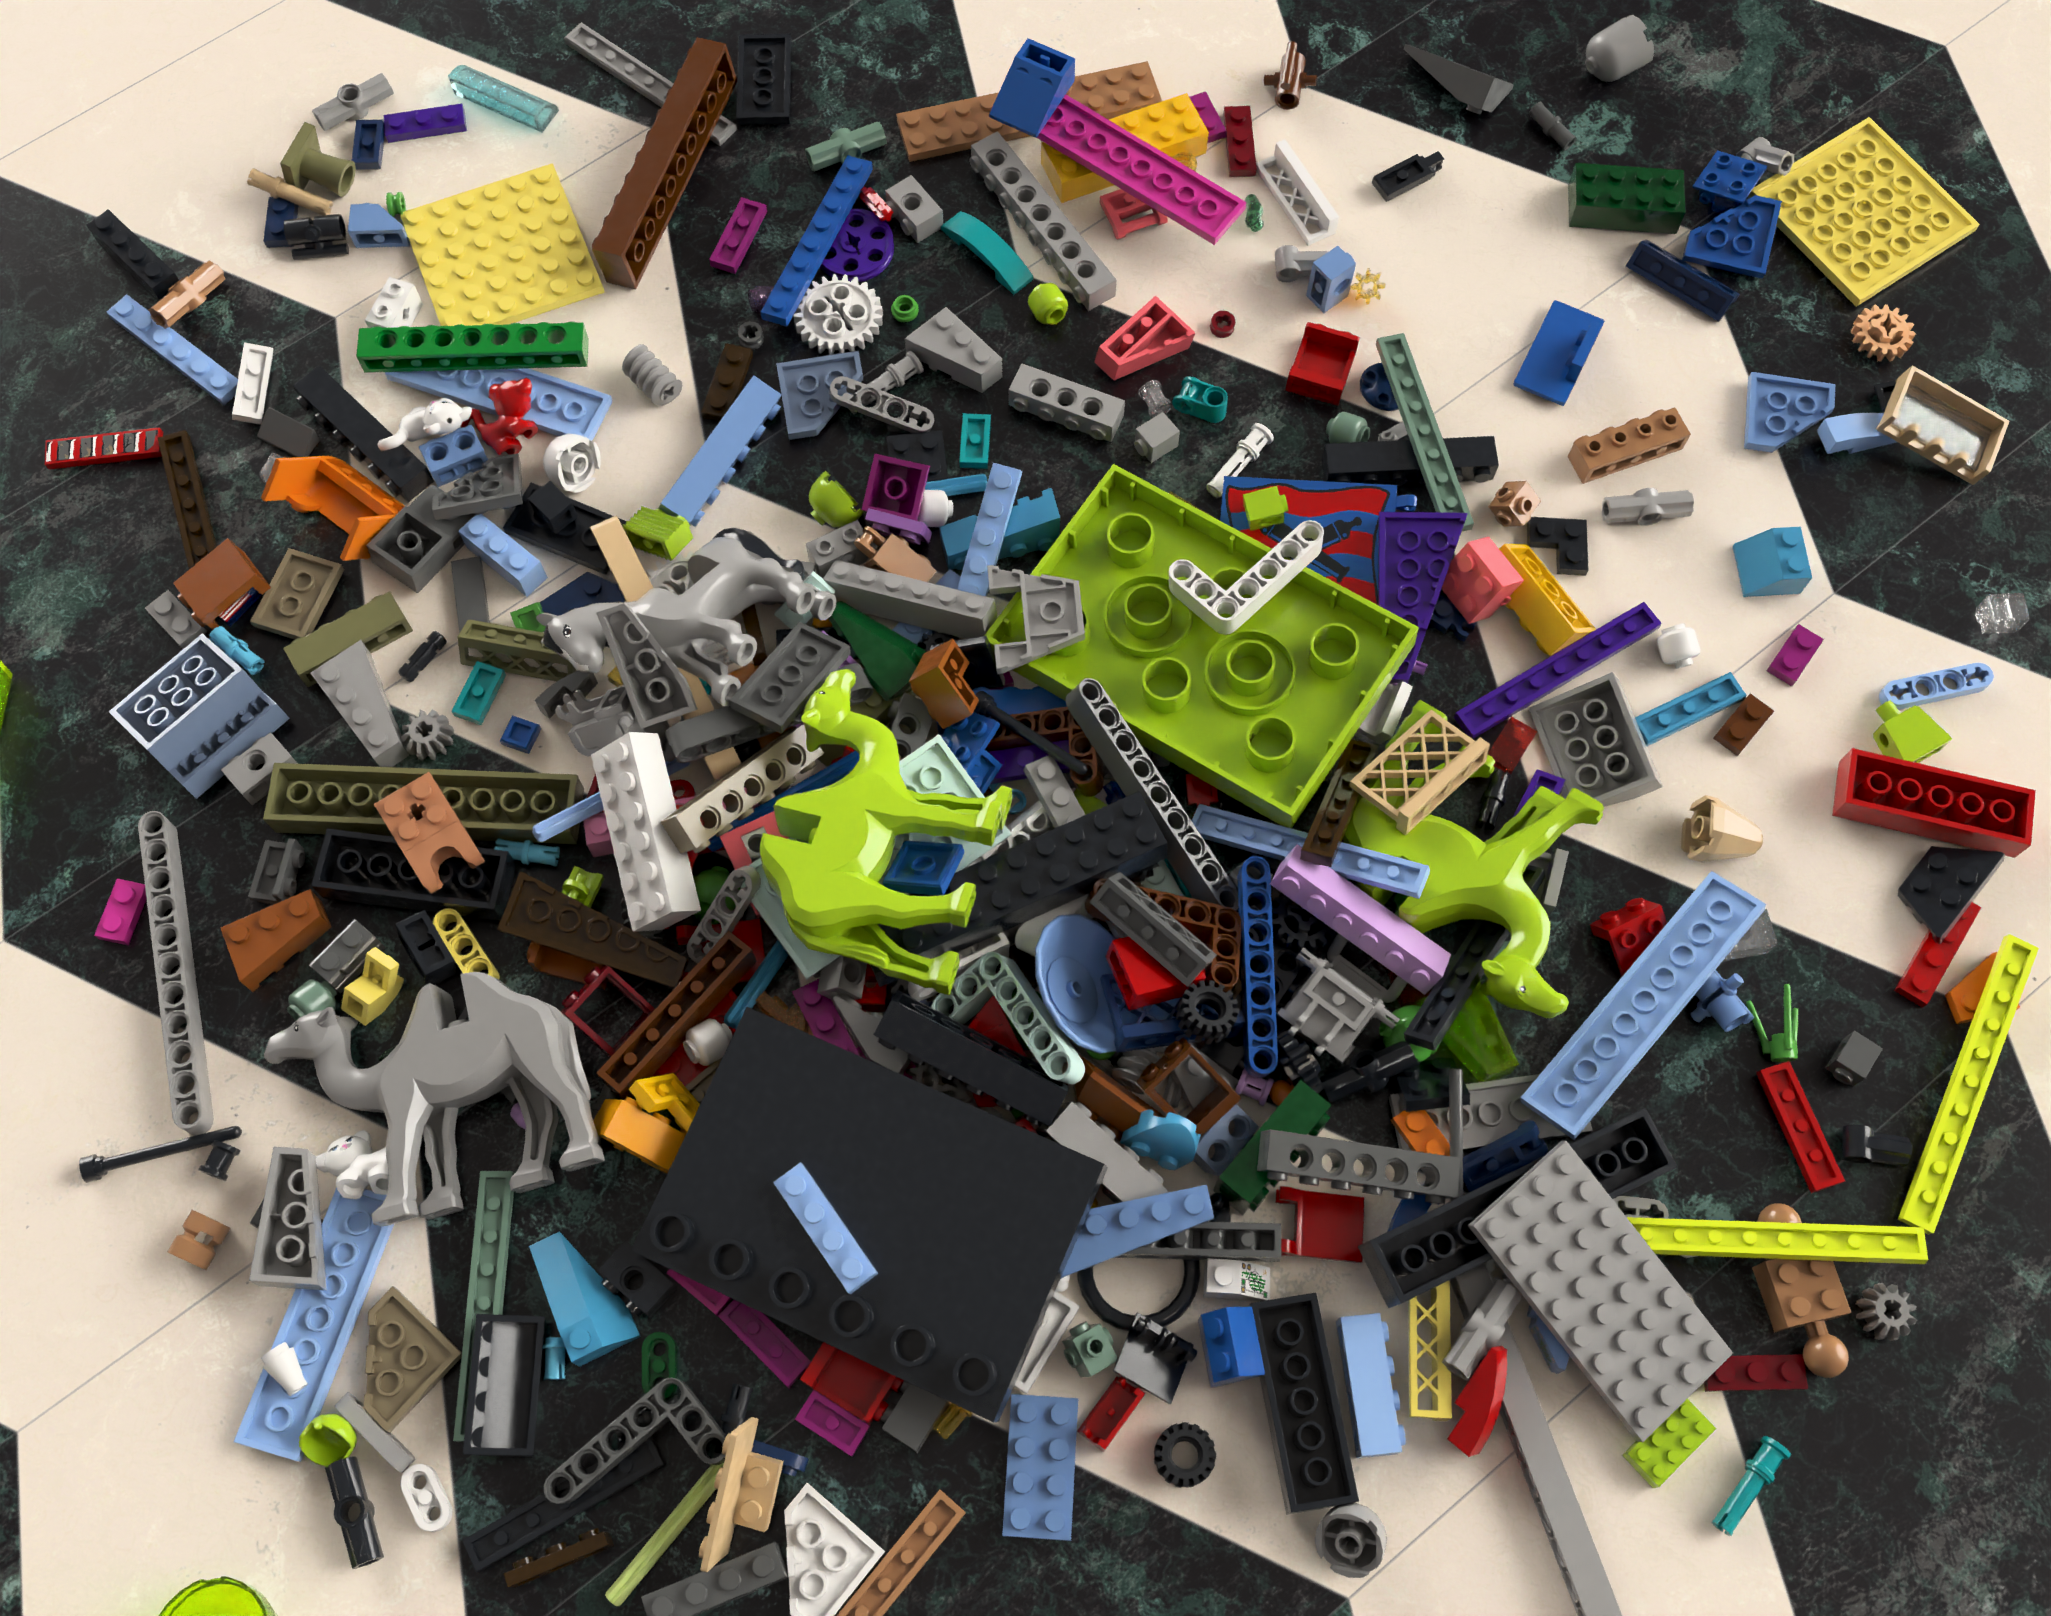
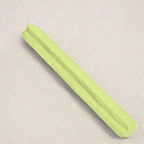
[605,1463,724,1606]

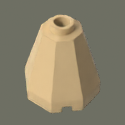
[1681,795,1763,862]

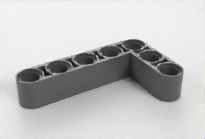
[544,1378,726,1504]

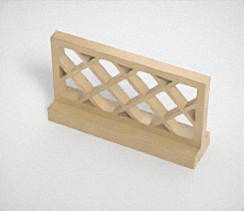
[1350,710,1490,835]

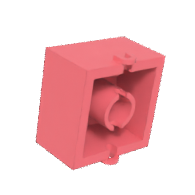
[1441,536,1524,624]

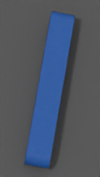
[1237,856,1278,1078]

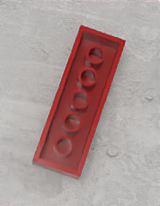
[1832,748,2036,858]

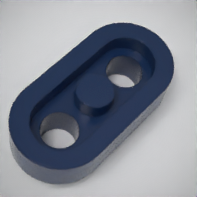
[752,1440,809,1477]

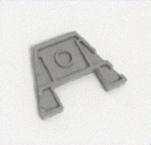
[987,565,1085,674]

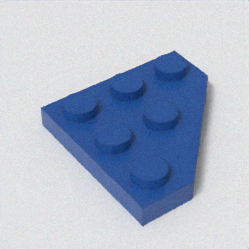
[1682,195,1782,279]

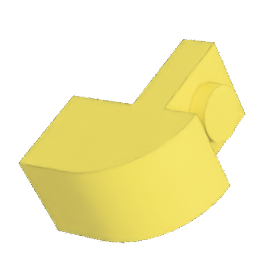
[341,947,404,1026]

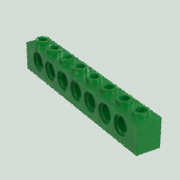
[356,321,589,373]

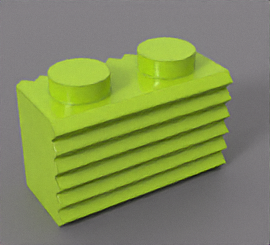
[623,506,693,561]

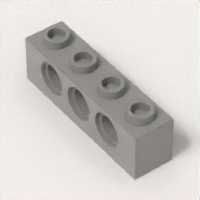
[1009,364,1125,442]

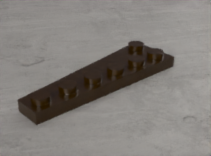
[497,872,689,989]

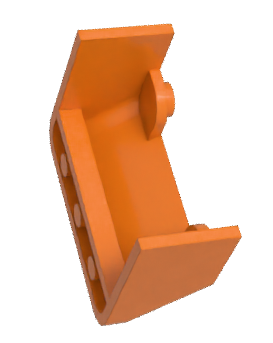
[261,456,405,561]

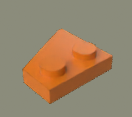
[1945,952,2020,1024]

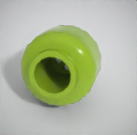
[1028,283,1068,325]

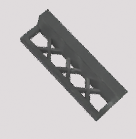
[1090,872,1217,987]

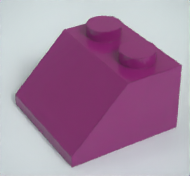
[862,454,930,521]

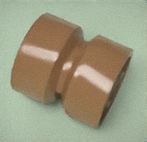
[167,1210,231,1270]

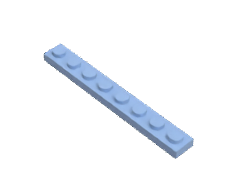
[1191,804,1430,899]

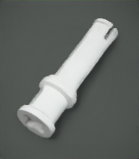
[1206,423,1274,498]

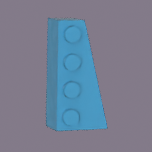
[940,488,1060,570]

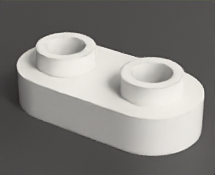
[400,1464,453,1532]

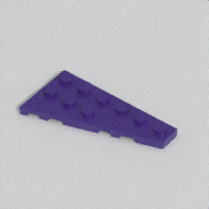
[1378,512,1468,683]

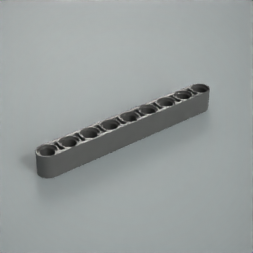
[1066,678,1239,911]

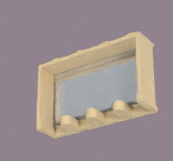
[1876,365,2009,485]

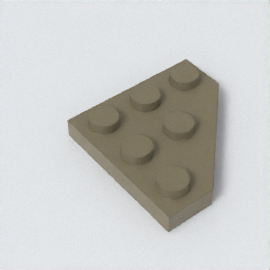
[363,1286,462,1433]

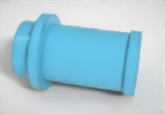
[542,1337,566,1380]

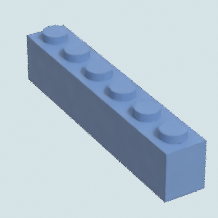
[659,375,781,527]

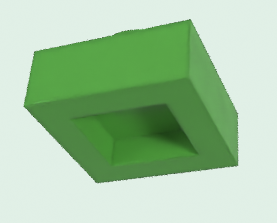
[510,602,546,632]

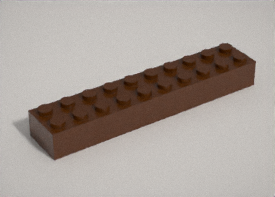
[592,37,738,290]

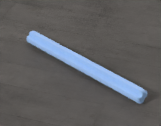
[532,758,690,842]

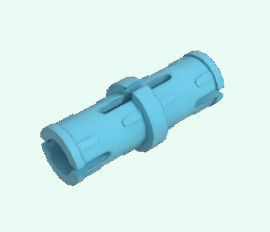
[209,626,265,675]
[494,838,560,866]

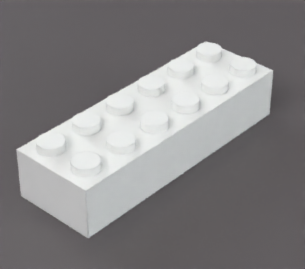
[591,732,701,932]

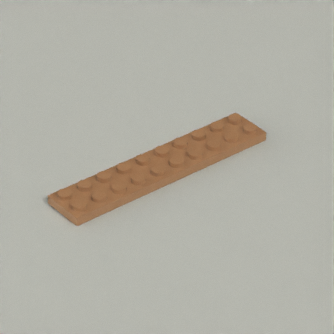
[896,61,1162,162]

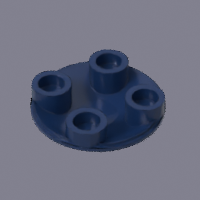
[1360,363,1399,411]

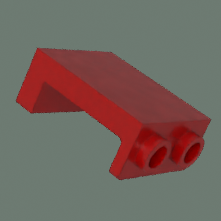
[1285,322,1360,406]
[800,1342,905,1426]

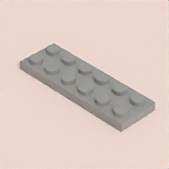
[1389,1074,1593,1151]

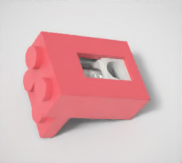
[719,811,789,918]

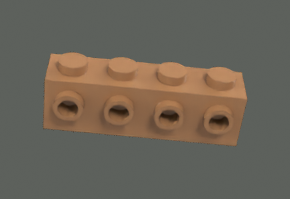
[1568,407,1691,484]

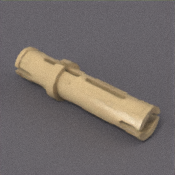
[247,168,333,216]

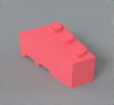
[1094,296,1195,380]

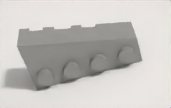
[311,640,409,767]
[1036,1101,1168,1204]
[249,1147,327,1290]

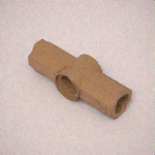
[149,260,225,329]

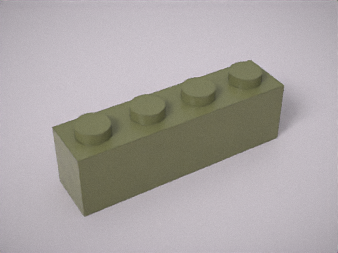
[283,591,413,687]

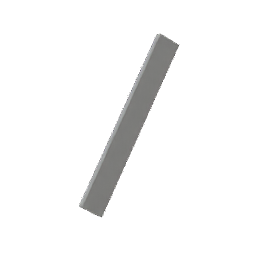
[564,22,737,146]

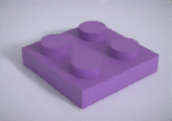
[865,508,932,546]

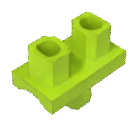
[561,866,604,908]

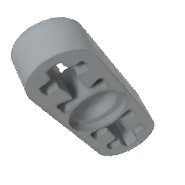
[335,1392,415,1473]

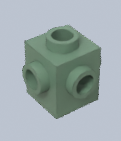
[1062,1321,1118,1377]

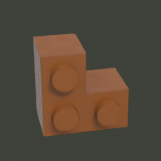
[909,639,979,729]

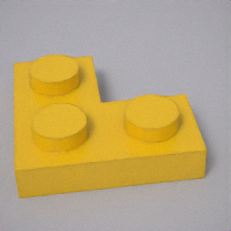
[629,1073,700,1132]

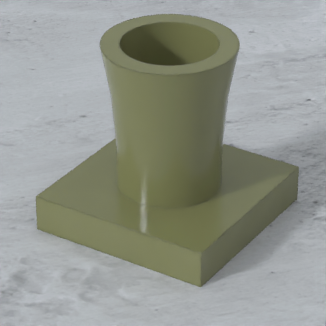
[280,122,356,197]

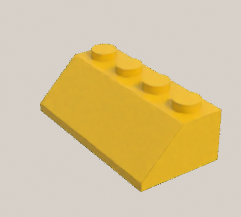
[1499,544,1596,656]

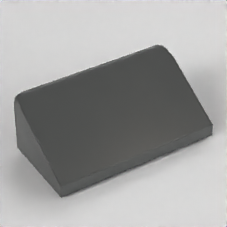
[257,407,320,457]

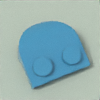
[1120,1110,1201,1170]

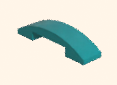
[941,211,1033,295]

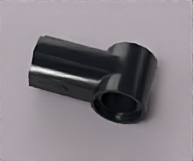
[1842,1125,1912,1167]

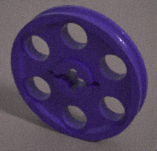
[820,209,894,282]

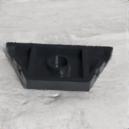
[1898,846,2005,944]

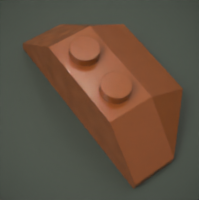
[1073,1053,1165,1142]

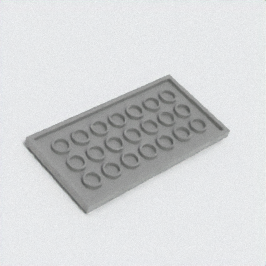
[1468,1141,1733,1442]

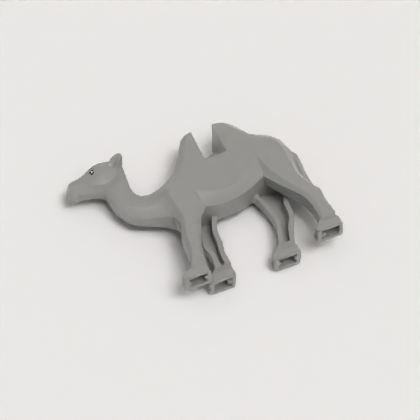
[264,972,605,1227]

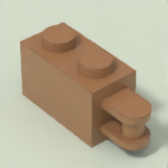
[854,526,937,582]

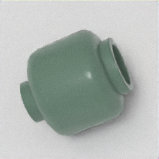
[1326,412,1370,444]
[287,979,337,1021]

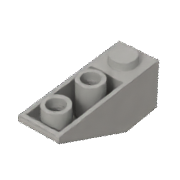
[833,995,911,1075]

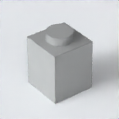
[1134,412,1180,463]

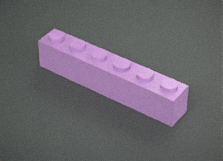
[1270,844,1451,995]

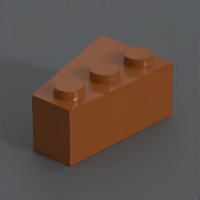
[220,889,331,992]

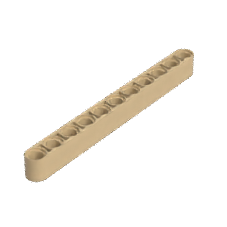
[590,515,741,780]

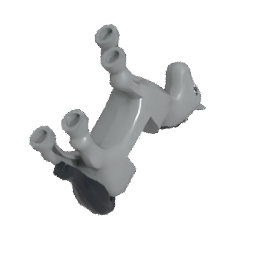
[536,528,836,706]

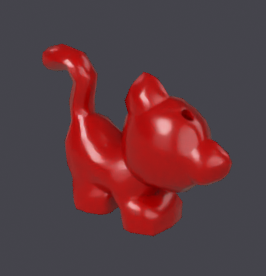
[460,378,538,455]

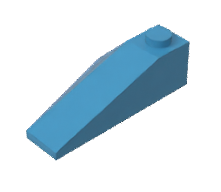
[529,1232,641,1367]

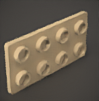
[699,1417,783,1572]

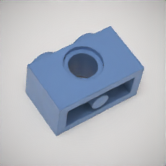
[1306,246,1356,313]

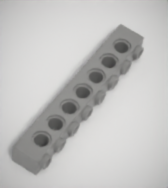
[970,131,1117,311]

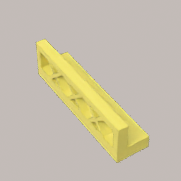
[1408,1281,1452,1421]

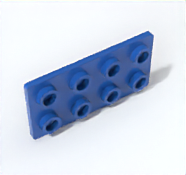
[1513,300,1605,406]
[941,712,1002,795]

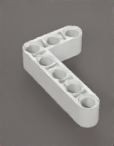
[1169,520,1324,635]

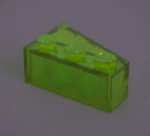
[1417,981,1519,1082]

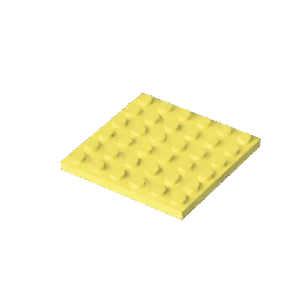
[1748,117,1980,307]
[400,163,605,326]

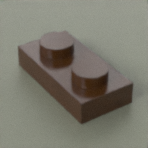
[1713,693,1774,756]

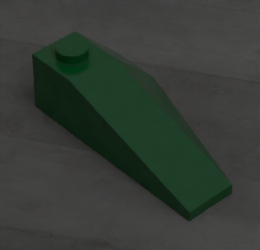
[828,601,926,702]

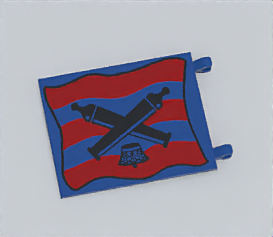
[1220,476,1417,605]

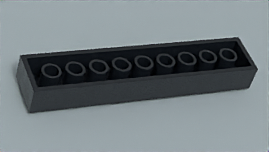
[869,791,1167,987]
[1358,1108,1677,1308]

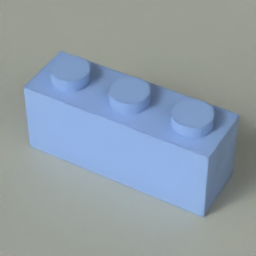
[458,514,548,597]

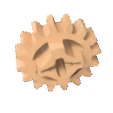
[1851,304,1916,362]

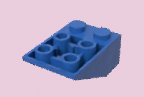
[989,38,1075,138]

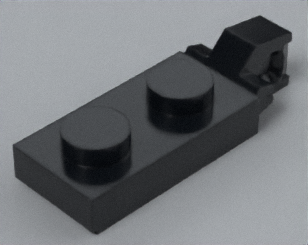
[1372,151,1444,202]

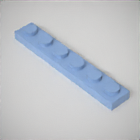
[107,294,238,406]
[957,463,1022,597]

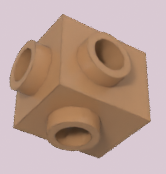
[1488,481,1541,526]

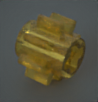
[1351,268,1386,304]

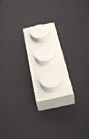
[232,343,273,425]

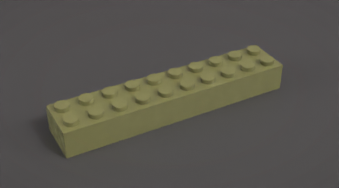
[263,763,584,844]

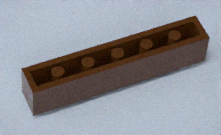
[596,930,757,1100]

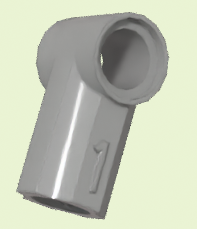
[1736,137,1794,176]
[1275,245,1328,282]

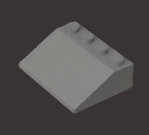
[1529,672,1663,807]

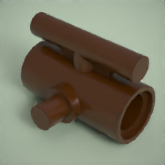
[1264,41,1317,110]

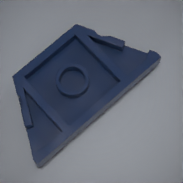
[540,572,626,616]

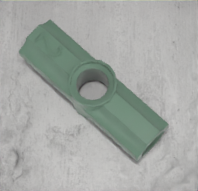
[805,122,887,171]

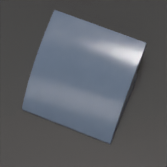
[109,633,290,799]

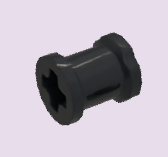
[198,1140,241,1181]

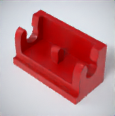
[1077,1376,1145,1453]

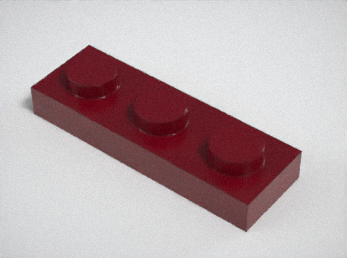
[1223,106,1257,177]
[1704,1354,1808,1392]

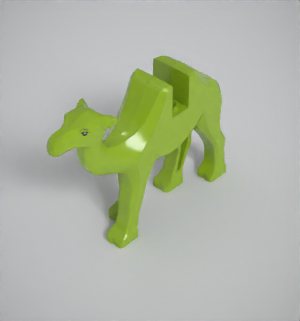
[760,669,1012,995]
[1343,700,1604,1018]

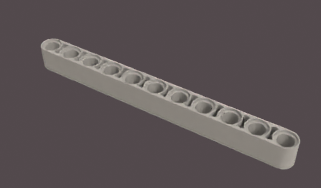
[138,811,214,1136]
[1450,1263,1622,1616]

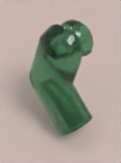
[1245,194,1264,232]

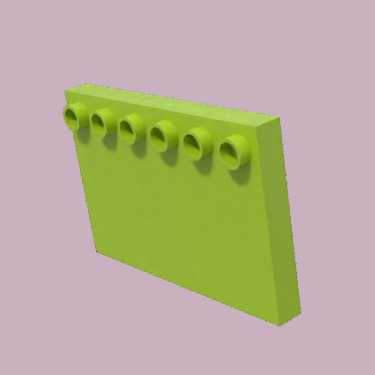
[984,464,1419,829]

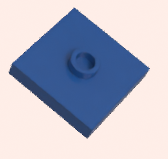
[882,841,965,895]

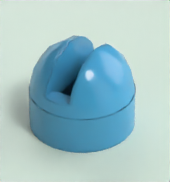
[1009,789,1027,814]

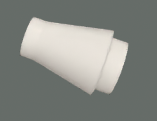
[261,1342,308,1396]

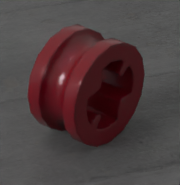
[1210,311,1236,338]

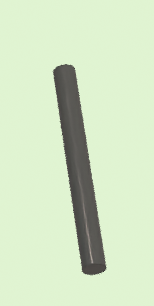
[1449,1069,1463,1201]

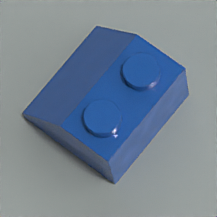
[1198,1306,1265,1388]

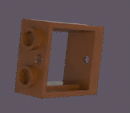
[1137,1037,1242,1138]

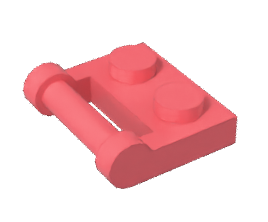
[1100,189,1168,240]

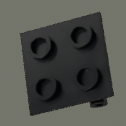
[1113,1312,1197,1404]

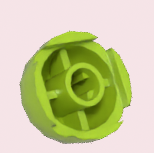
[809,471,865,528]

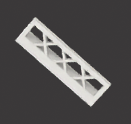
[1256,139,1339,246]

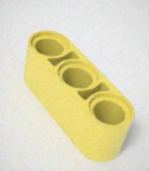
[433,908,500,979]

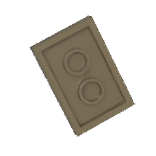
[250,548,345,639]

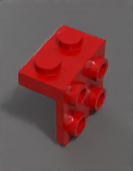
[1590,898,1667,976]

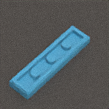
[1635,672,1747,746]

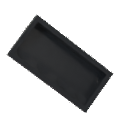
[463,1314,545,1458]

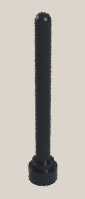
[974,691,1088,775]
[79,1126,242,1183]

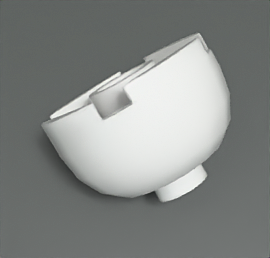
[543,433,601,493]

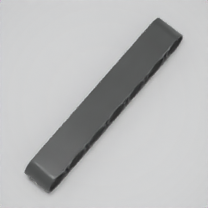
[665,663,873,763]

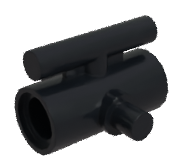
[284,214,349,260]

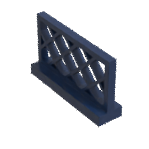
[1100,973,1245,1053]

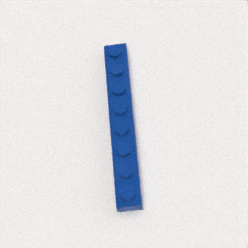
[761,155,873,326]

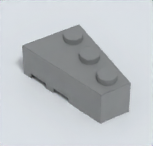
[905,307,1002,393]

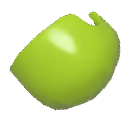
[299,1414,357,1467]

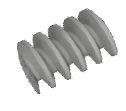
[622,344,682,406]
[1111,1046,1167,1095]

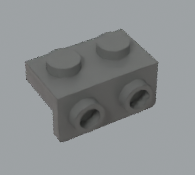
[248,839,305,904]

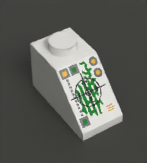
[1203,1258,1270,1301]

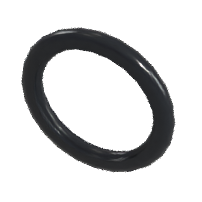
[1077,1260,1200,1331]

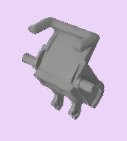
[555,685,684,762]
[1277,933,1408,1064]

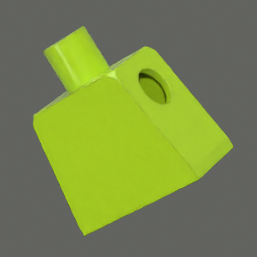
[1873,700,1952,763]

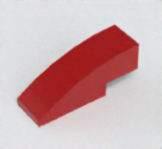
[1447,1346,1507,1457]

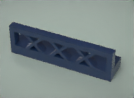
[1626,239,1740,322]

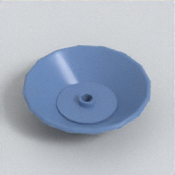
[1035,914,1139,1054]

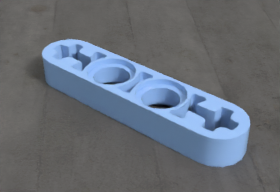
[1879,663,1994,710]

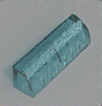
[448,65,559,133]

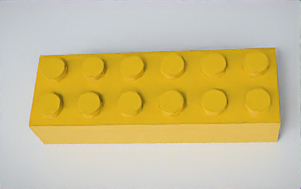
[1041,93,1209,203]

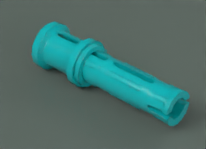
[1712,1436,1791,1536]

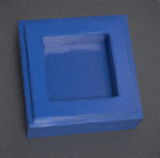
[500,715,541,754]

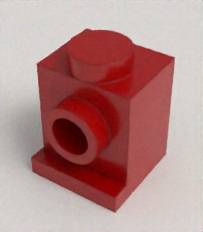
[855,964,889,1013]

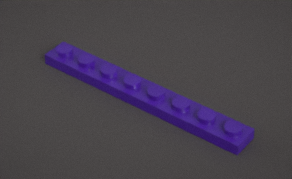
[1454,602,1662,739]

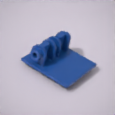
[1692,150,1768,204]

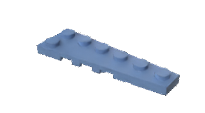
[1060,1185,1214,1279]

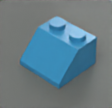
[1733,526,1812,597]

